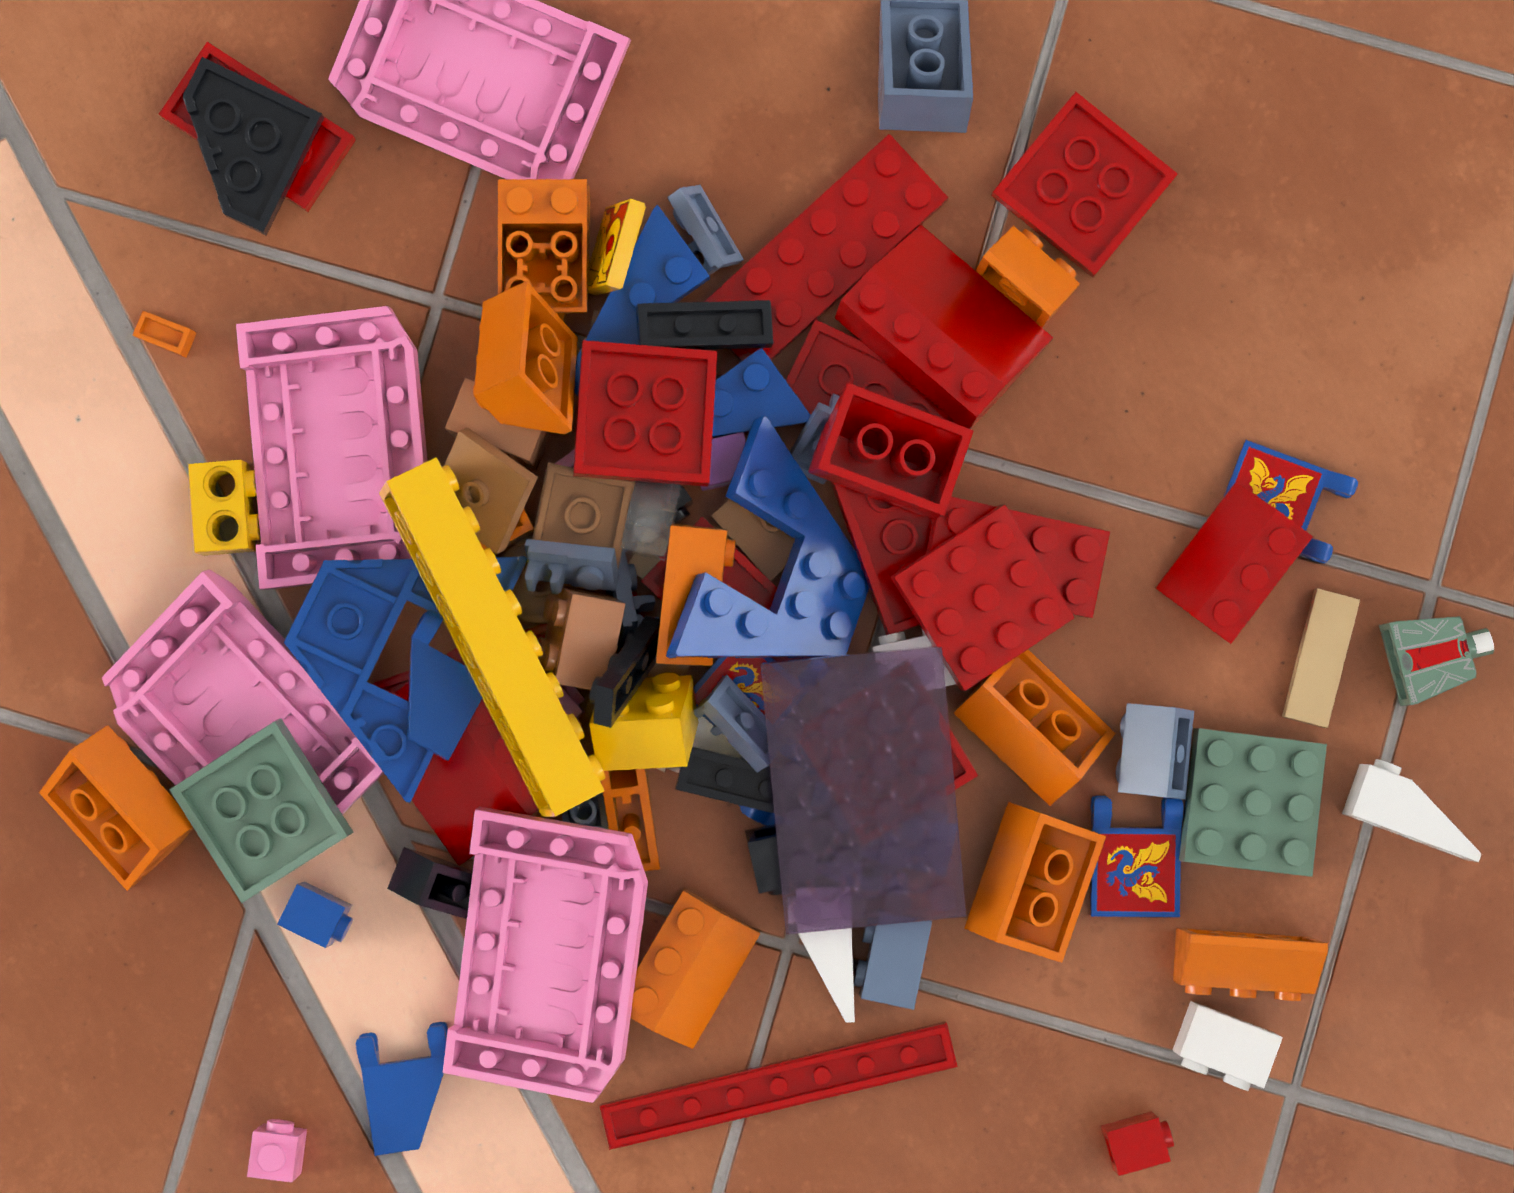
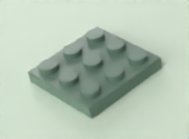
[169,718,354,903]
[1179,728,1327,877]

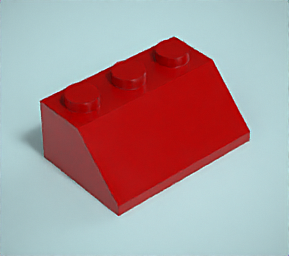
[808,383,974,519]
[1155,482,1313,644]

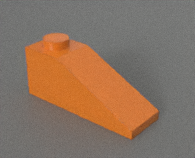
[601,769,660,871]

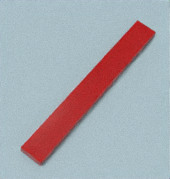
[600,1022,958,1150]

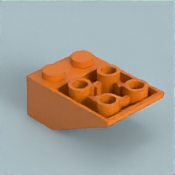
[498,179,590,313]

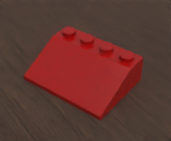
[835,225,1053,429]
[393,647,538,866]

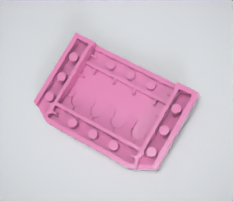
[328,0,631,179]
[236,306,428,590]
[102,569,384,815]
[443,807,648,1103]

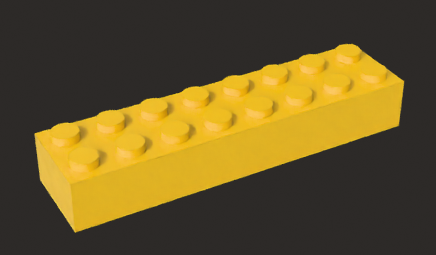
[379,457,605,817]

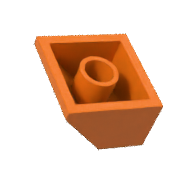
[976,225,1080,328]

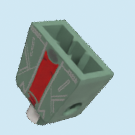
[1379,617,1494,706]

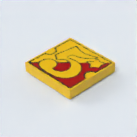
[588,198,646,296]

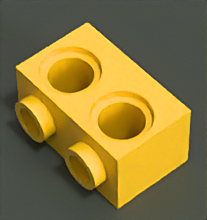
[188,460,260,556]

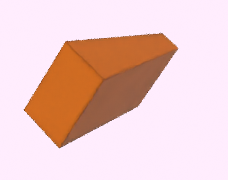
[132,311,197,358]

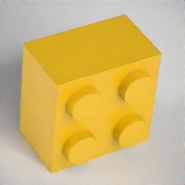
[589,673,699,771]

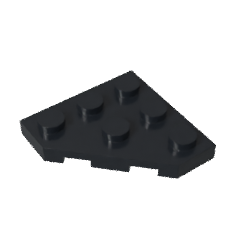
[182,57,325,236]

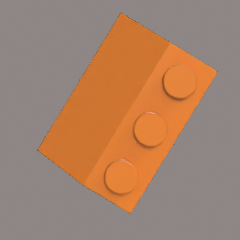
[473,281,578,434]
[656,524,736,666]
[954,650,1116,806]
[39,725,193,891]
[964,802,1106,963]
[630,888,761,1049]
[1173,928,1328,1001]

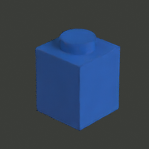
[277,882,353,948]

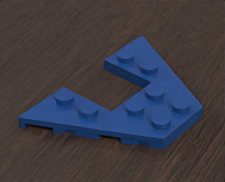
[574,205,811,439]
[666,416,869,658]
[284,556,527,803]

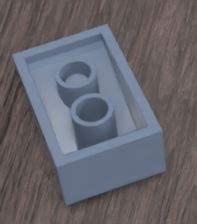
[878,0,973,133]

